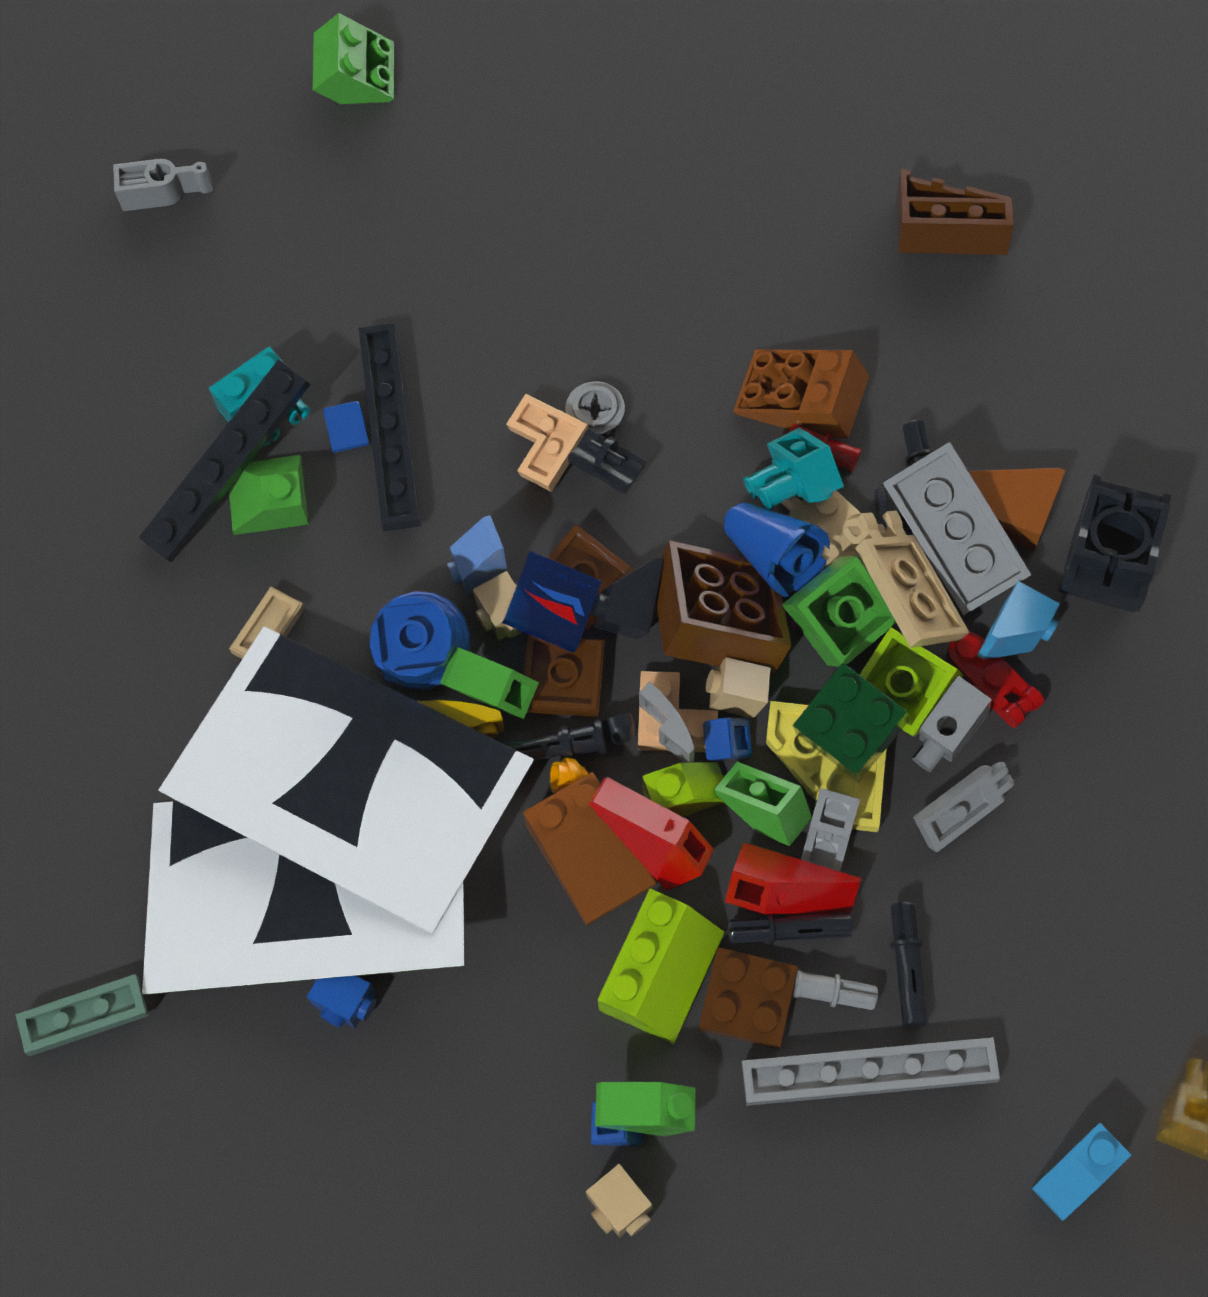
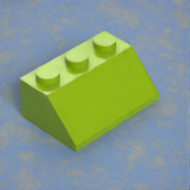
[598,889,725,1044]

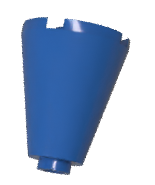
[724,502,830,597]

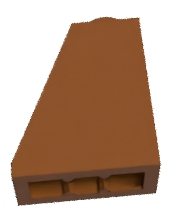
[968,468,1066,551]

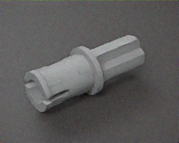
[794,970,878,1010]

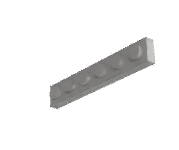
[742,1037,1000,1106]

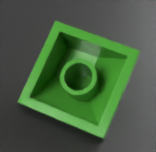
[229,455,309,535]

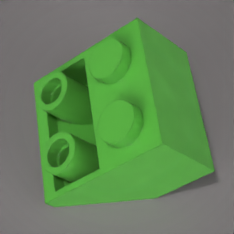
[313,13,394,104]

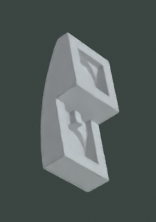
[639,681,695,763]
[801,788,860,871]

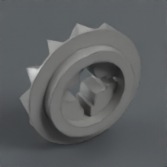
[565,381,625,435]

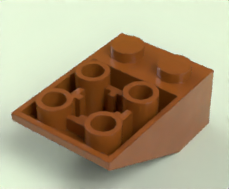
[733,349,870,438]

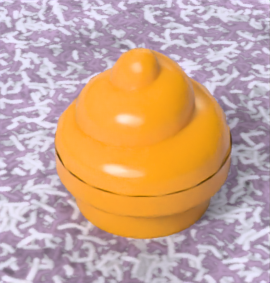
[550,758,588,794]

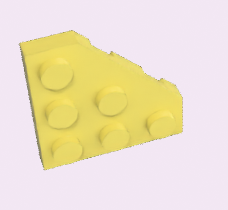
[766,701,886,832]

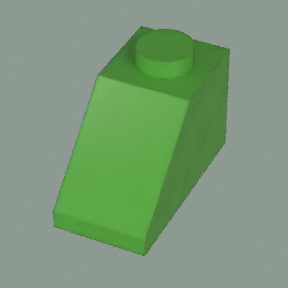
[714,762,812,846]
[595,1082,696,1137]

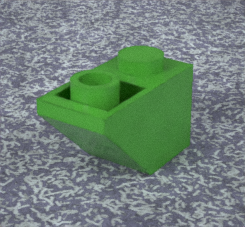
[440,646,539,719]

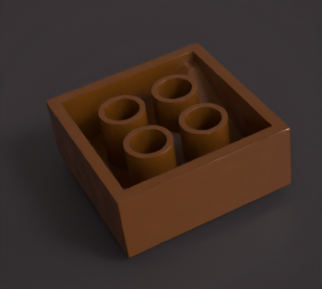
[656,540,792,678]

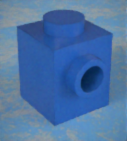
[307,975,376,1028]

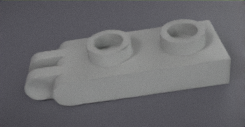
[913,762,1014,852]

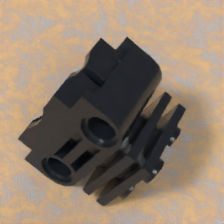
[1058,474,1172,612]

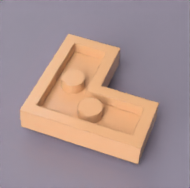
[506,394,590,492]
[638,671,718,752]

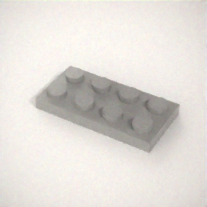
[883,442,1032,615]

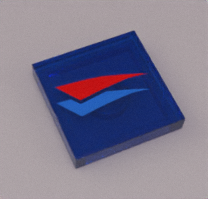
[502,551,602,653]

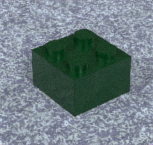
[792,663,909,782]

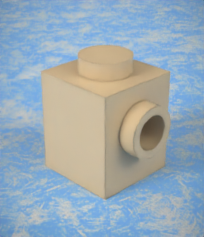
[473,571,532,641]
[706,657,770,718]
[586,1164,652,1238]

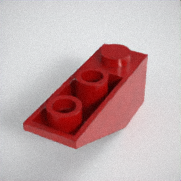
[589,777,714,891]
[725,842,861,914]

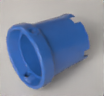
[369,591,471,692]

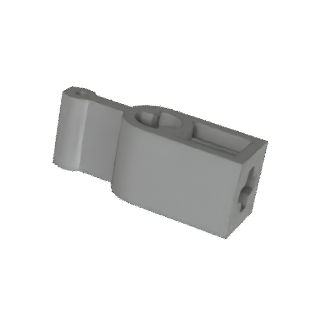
[113,159,213,211]

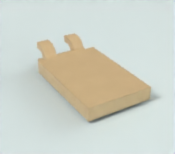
[843,511,970,648]

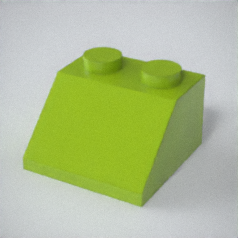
[860,627,964,737]

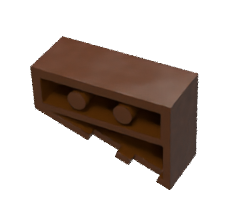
[896,169,1014,255]

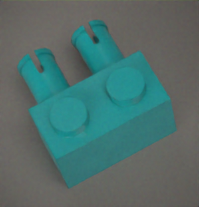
[209,346,310,446]
[743,427,844,510]

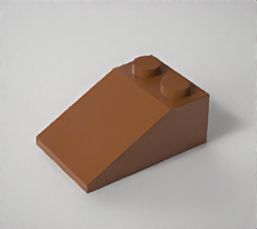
[523,772,656,926]

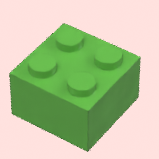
[782,556,896,667]

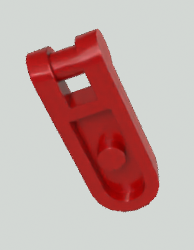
[946,632,1045,728]

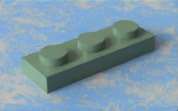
[15,974,149,1057]

